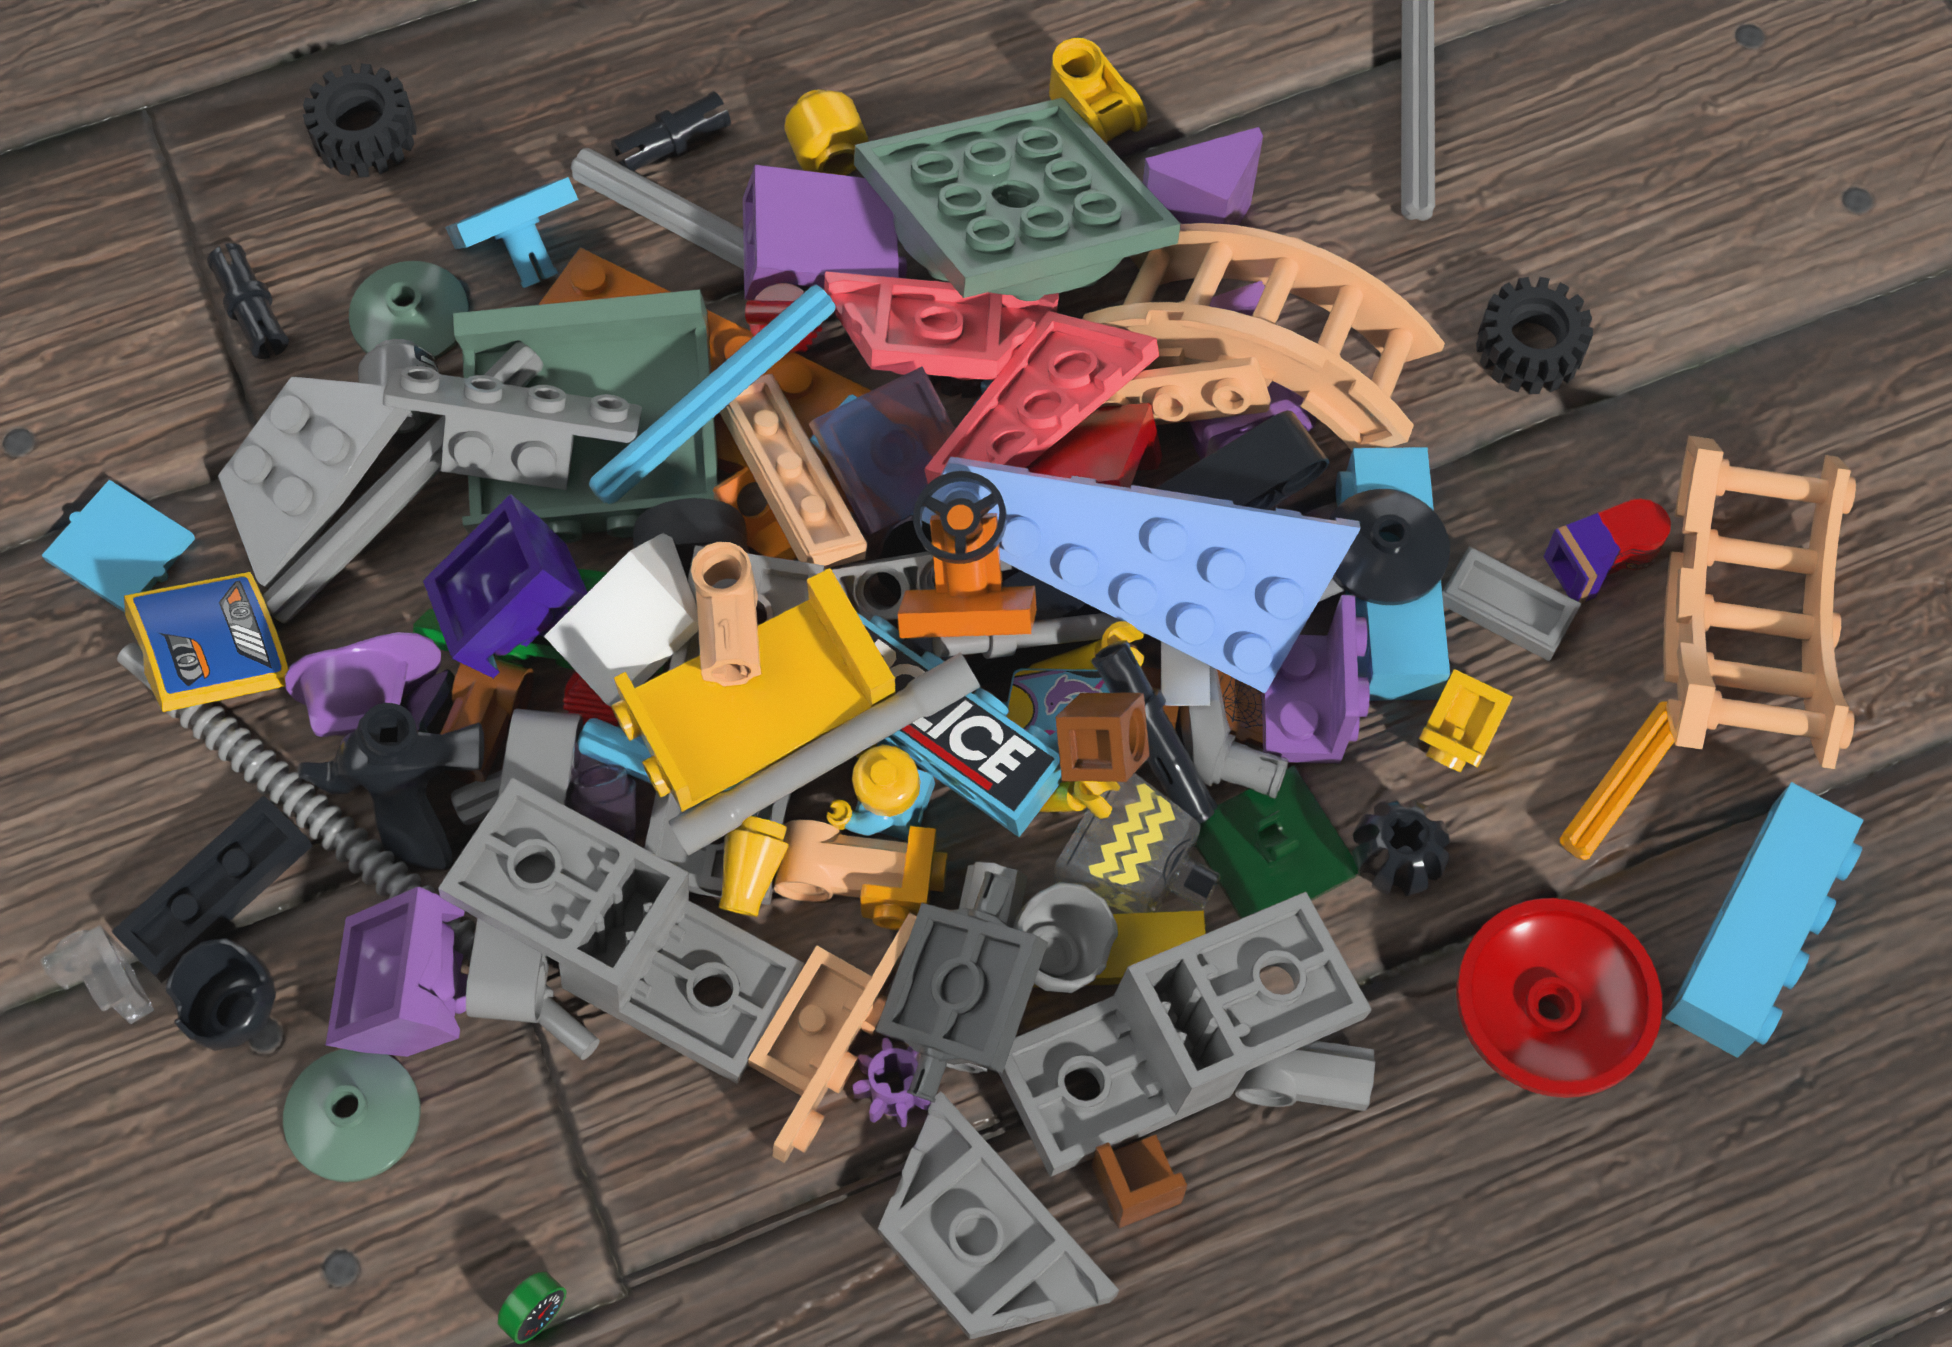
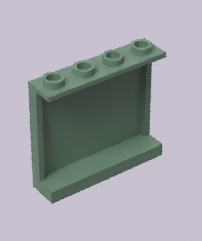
[453,289,720,543]

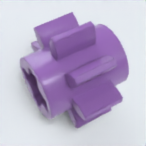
[852,1037,931,1127]

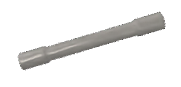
[669,652,980,855]

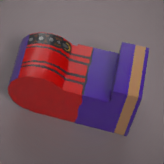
[1543,498,1671,604]

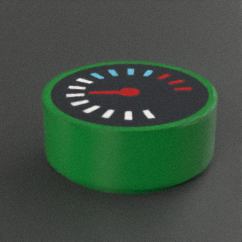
[497,1272,567,1344]

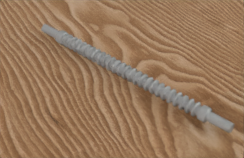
[117,643,600,1060]

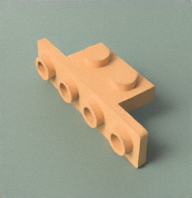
[1099,357,1271,425]
[748,913,917,1163]

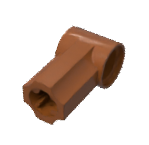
[441,658,534,784]

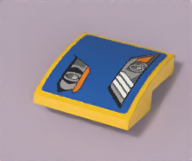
[124,572,289,712]

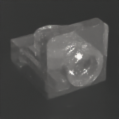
[40,925,154,1024]

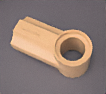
[691,542,761,686]
[774,820,908,902]

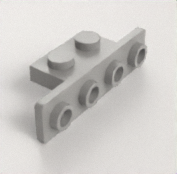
[383,366,642,490]

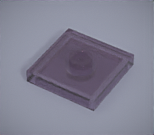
[809,366,955,537]

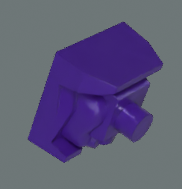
[423,494,588,678]

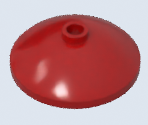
[1456,898,1662,1098]

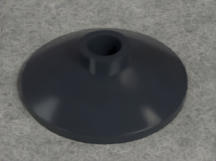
[1329,489,1450,605]

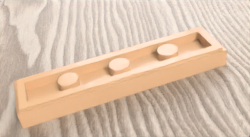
[720,374,867,569]

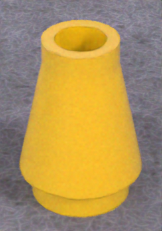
[719,816,789,917]

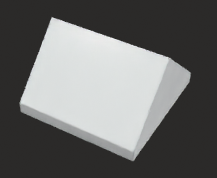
[544,533,698,706]

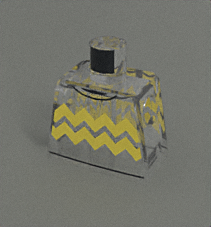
[1053,773,1221,913]

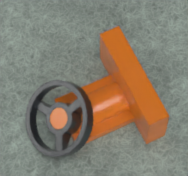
[897,471,1037,638]

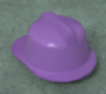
[285,632,441,737]

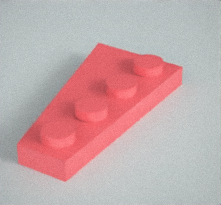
[924,311,1159,484]

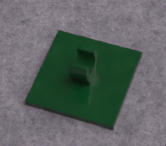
[1184,766,1361,919]

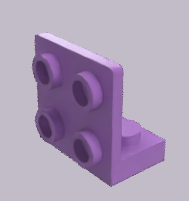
[1262,595,1370,764]

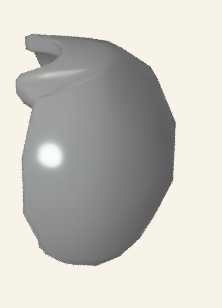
[1013,882,1118,993]

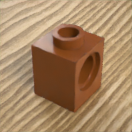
[1055,693,1150,782]

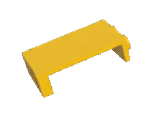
[611,568,895,812]

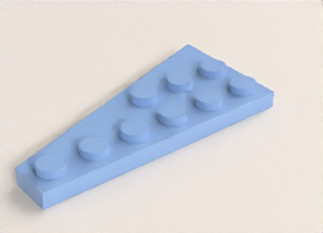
[922,456,1361,693]

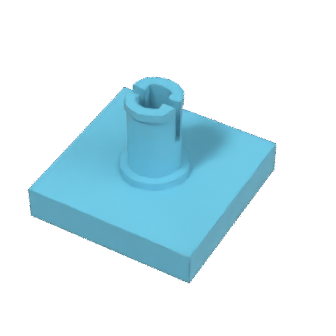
[445,177,578,288]

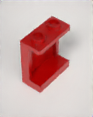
[1026,403,1163,488]

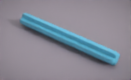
[589,285,836,504]

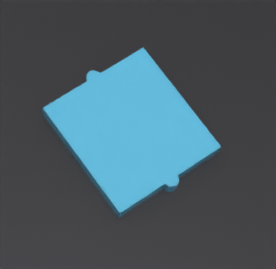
[42,480,195,613]

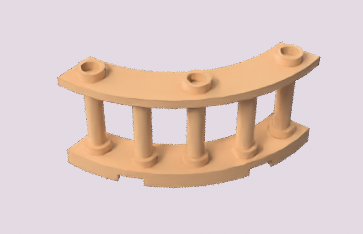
[1082,223,1445,451]
[1663,436,1856,769]

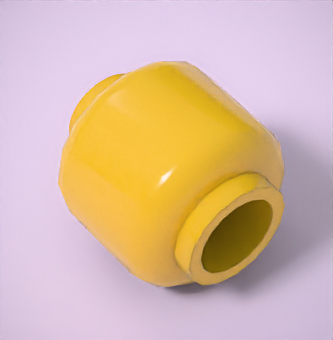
[784,89,869,176]

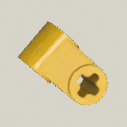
[1049,38,1148,144]

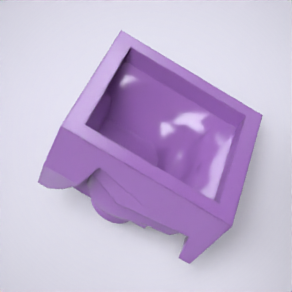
[326,887,468,1057]

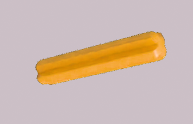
[1560,701,1674,860]

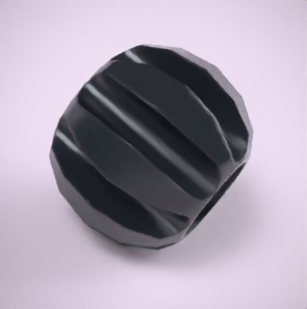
[1352,798,1450,897]

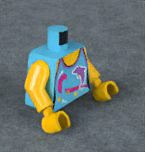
[1001,621,1144,819]

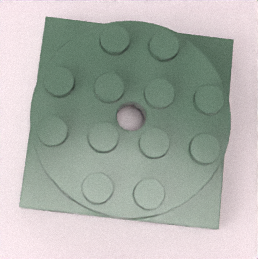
[854,98,1181,301]

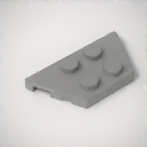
[218,377,412,589]
[878,1091,1119,1340]

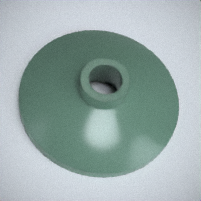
[349,261,469,360]
[283,1049,421,1182]

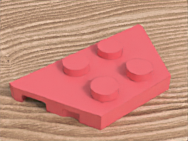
[824,271,1059,380]

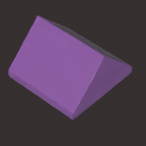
[1143,127,1263,226]

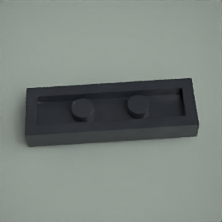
[111,795,313,983]

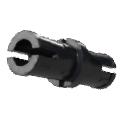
[611,91,731,171]
[207,243,289,359]

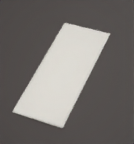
[1161,641,1210,706]

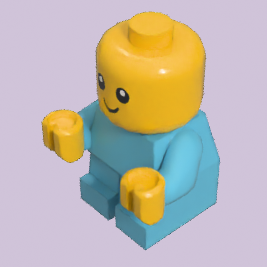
[826,739,935,841]

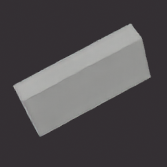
[1442,546,1581,662]

